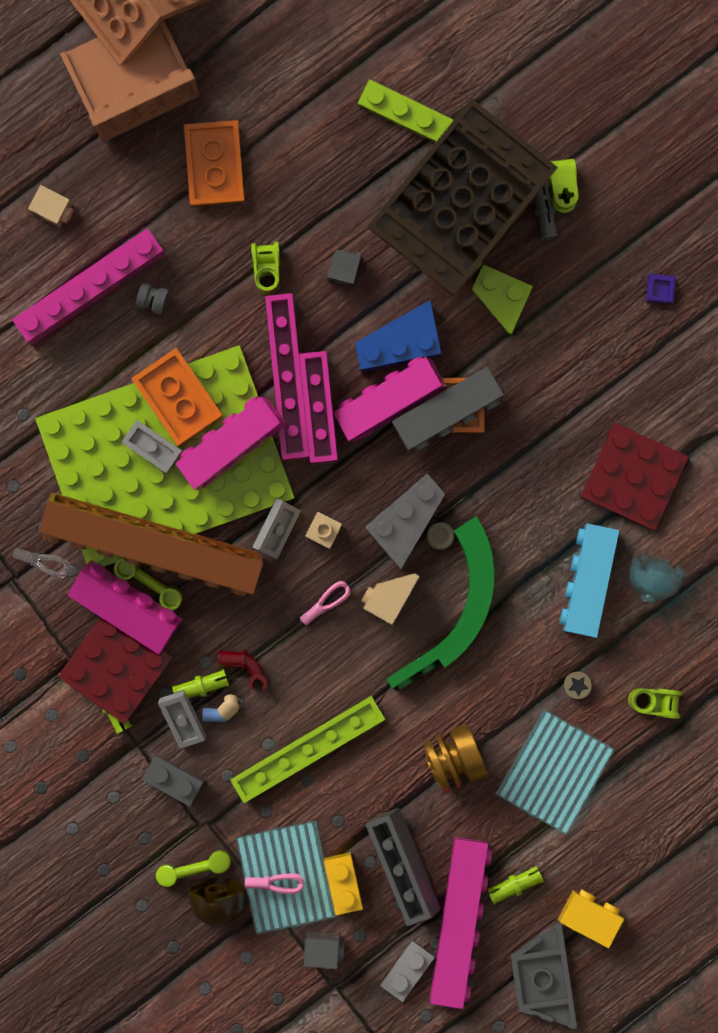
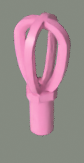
[300,581,351,626]
[245,873,304,894]

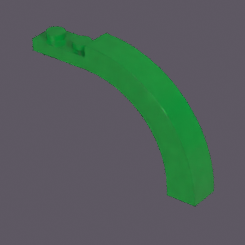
[386,516,494,689]

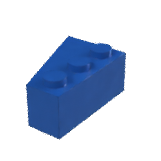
[355,300,441,373]

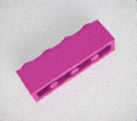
[299,351,338,465]
[333,356,448,443]
[175,396,287,490]
[67,560,182,655]

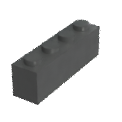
[392,367,504,453]
[365,807,441,926]

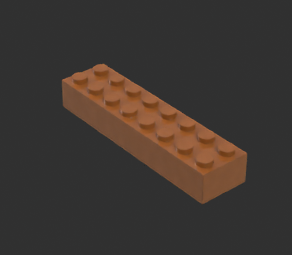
[39,492,263,596]

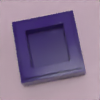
[645,274,676,304]

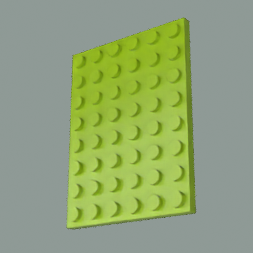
[35,345,295,567]

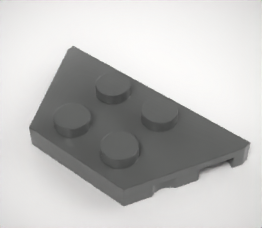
[510,922,577,1029]

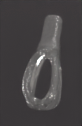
[13,548,70,578]

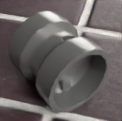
[135,282,169,316]

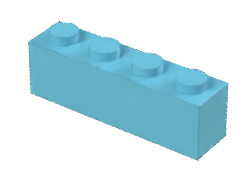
[559,523,619,638]

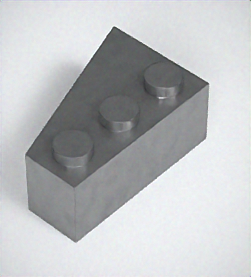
[365,474,445,570]

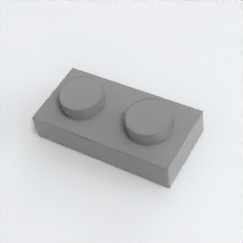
[121,420,183,474]
[253,498,301,559]
[158,690,206,749]
[380,940,435,1002]

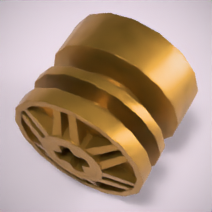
[423,724,488,794]

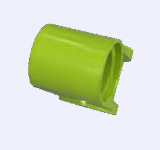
[548,159,578,214]
[251,242,280,296]
[628,688,683,719]

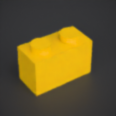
[324,852,363,915]
[558,889,624,948]

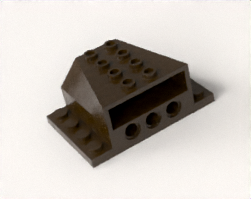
[367,98,558,297]

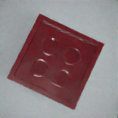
[580,422,689,531]
[57,617,173,725]

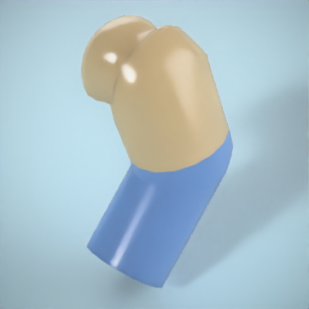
[202,694,240,722]

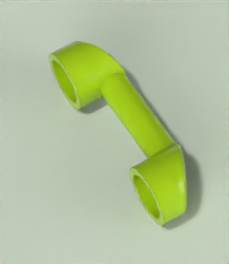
[114,557,183,610]
[156,850,231,887]

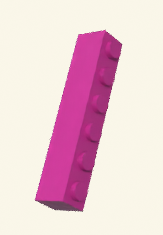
[12,228,166,346]
[265,293,310,462]
[430,837,492,1009]

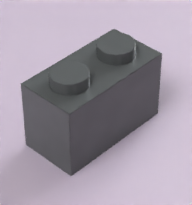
[142,754,205,806]
[304,931,345,969]

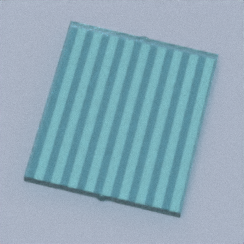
[495,709,615,835]
[236,820,336,934]

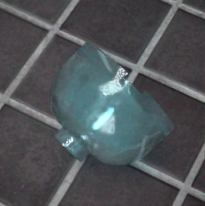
[629,554,685,603]

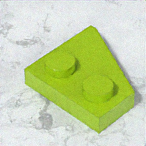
[472,264,533,335]

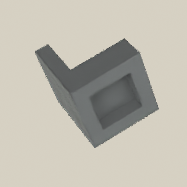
[327,250,362,288]

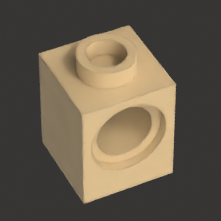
[28,185,74,228]
[305,512,342,549]

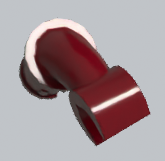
[217,649,269,691]

